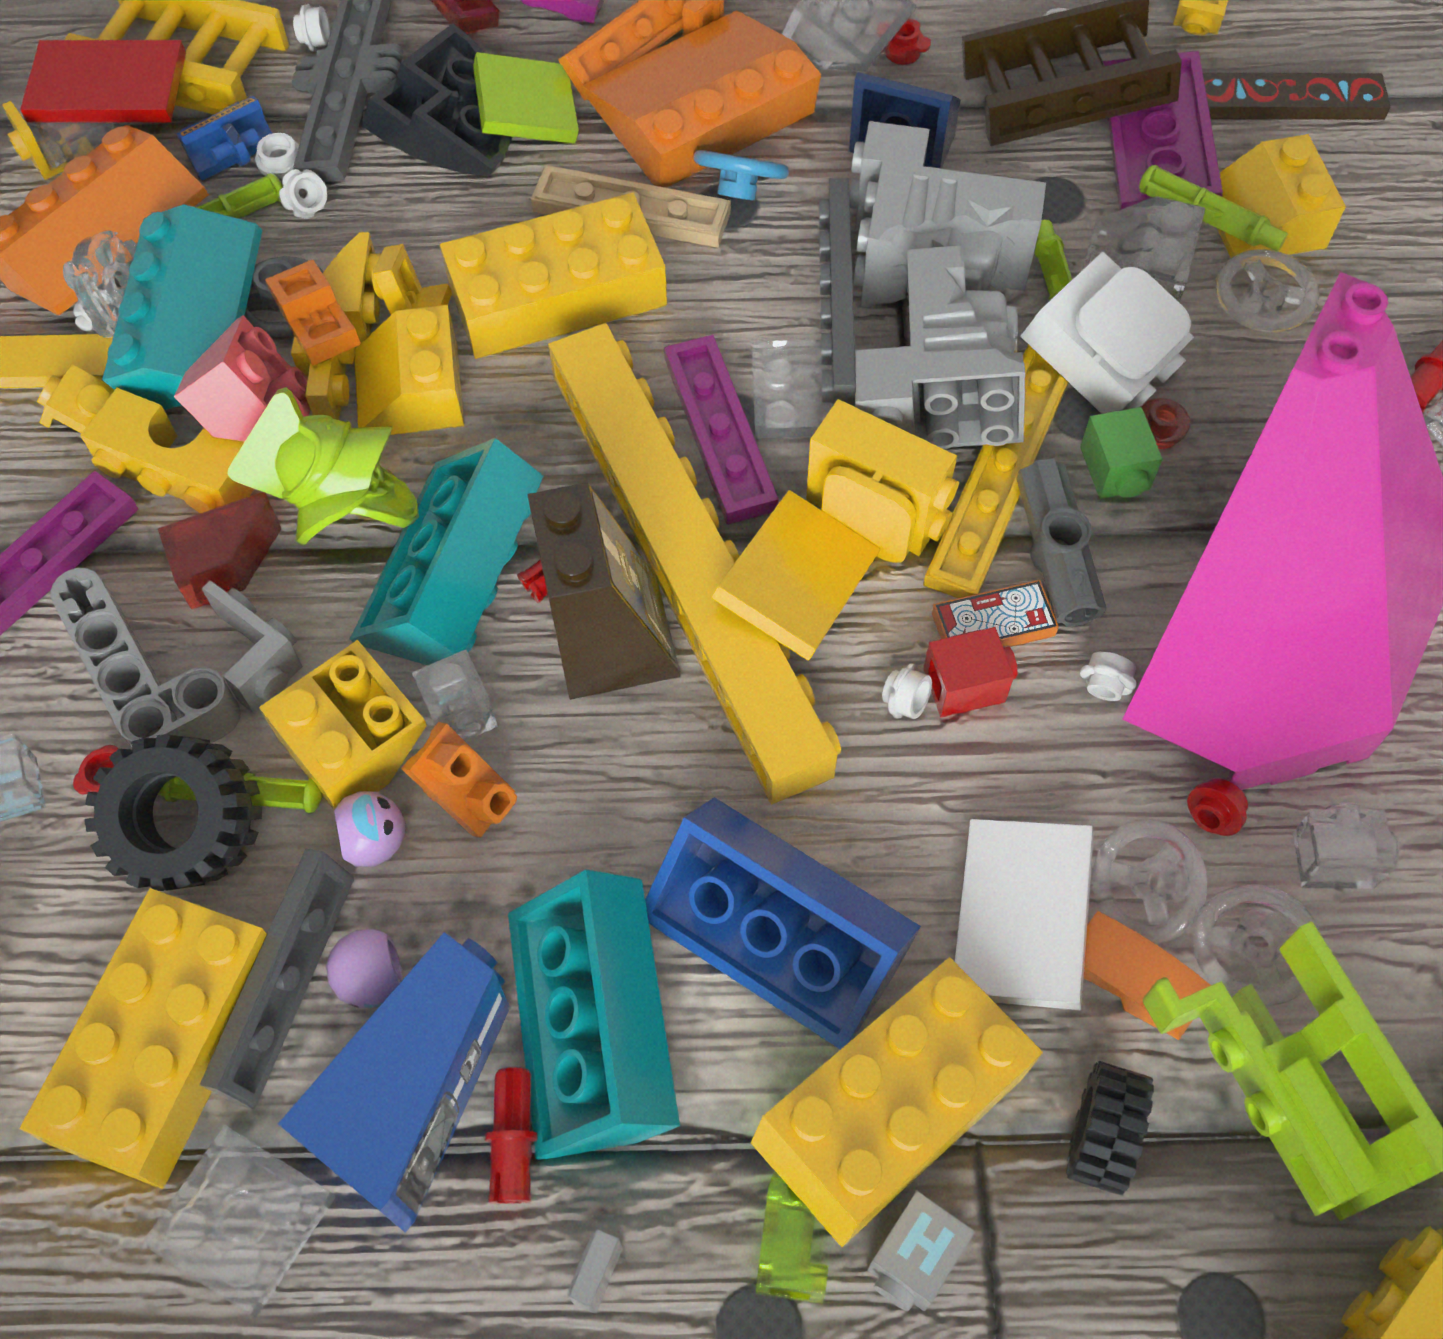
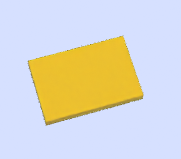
[711,490,881,661]

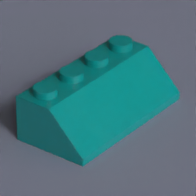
[102,205,263,410]
[349,438,544,667]
[508,869,680,1159]

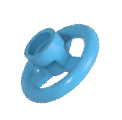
[693,150,789,200]

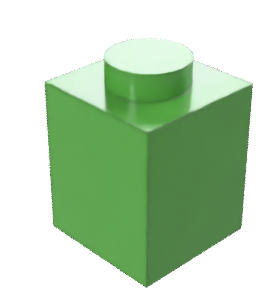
[1080,407,1163,499]

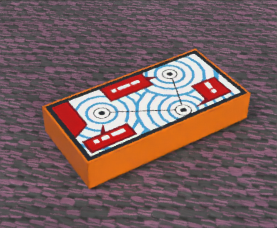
[932,580,1059,647]

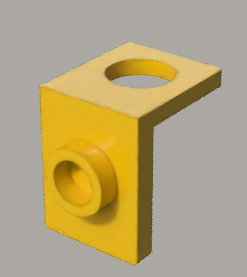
[2,101,93,180]

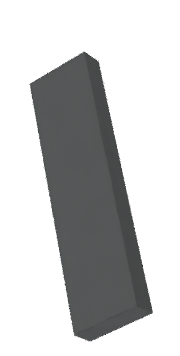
[200,848,354,1110]

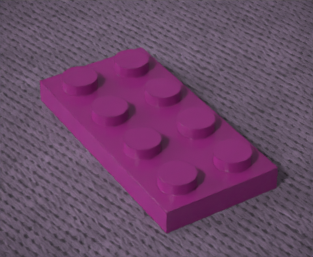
[1103,51,1223,216]

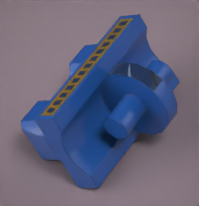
[176,96,272,181]

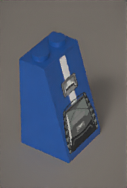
[278,932,510,1233]

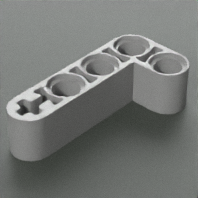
[50,568,241,748]

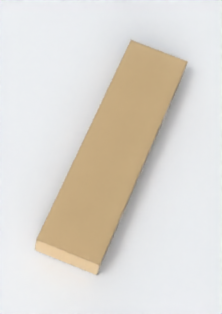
[531,165,731,248]

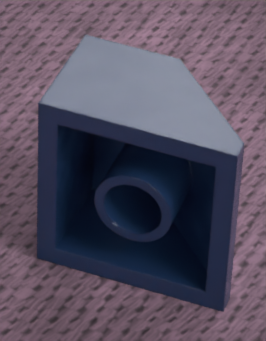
[849,72,961,169]

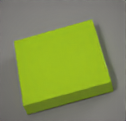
[473,52,579,144]

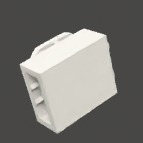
[1020,251,1194,414]

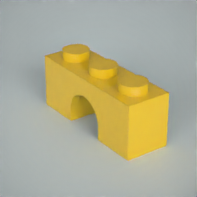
[80,388,254,520]

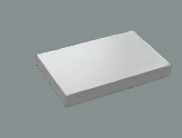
[955,819,1094,1010]

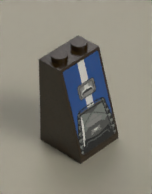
[527,482,680,700]

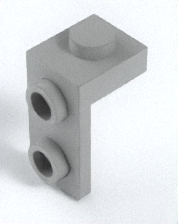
[201,581,303,714]

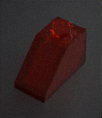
[158,492,282,609]

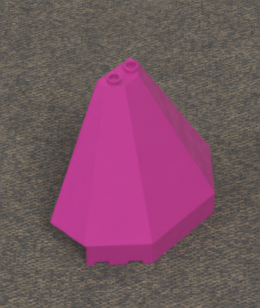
[1122,272,1443,791]

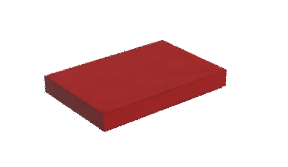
[20,40,186,122]

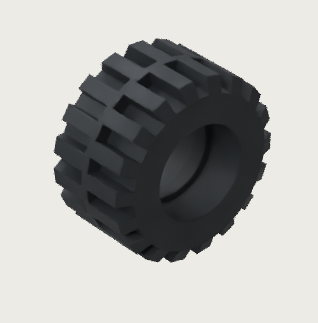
[84,735,262,891]

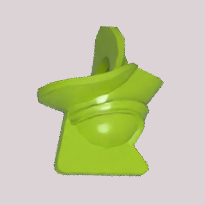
[227,387,419,546]

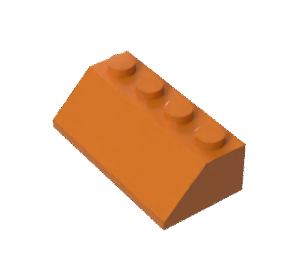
[0,125,209,316]

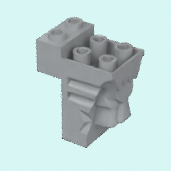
[850,121,1046,309]
[856,245,1025,449]

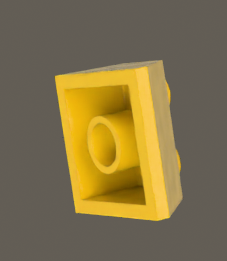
[1217,134,1346,265]
[355,305,464,435]

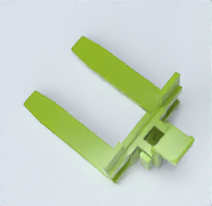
[1143,921,1443,1222]

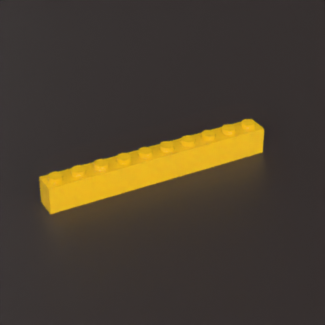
[548,323,841,805]

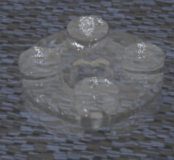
[63,231,137,338]

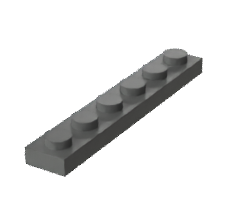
[819,178,856,407]

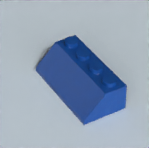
[645,797,921,1050]

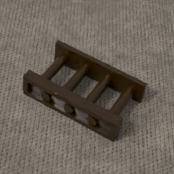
[962,0,1182,146]

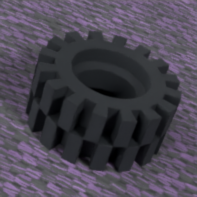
[1066,1060,1154,1196]

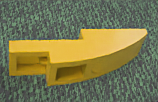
[291,232,381,420]

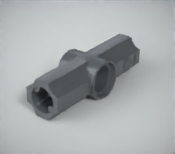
[1017,458,1107,627]

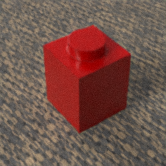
[923,627,1018,718]

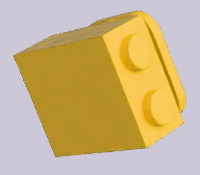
[806,399,959,563]

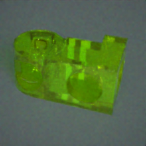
[756,1171,828,1304]

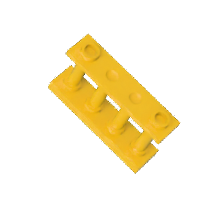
[64,0,289,115]

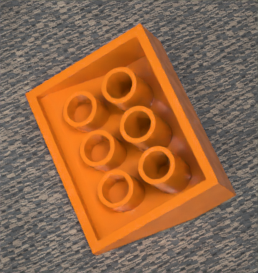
[582,10,821,188]

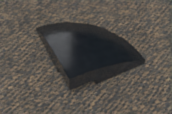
[362,23,512,177]

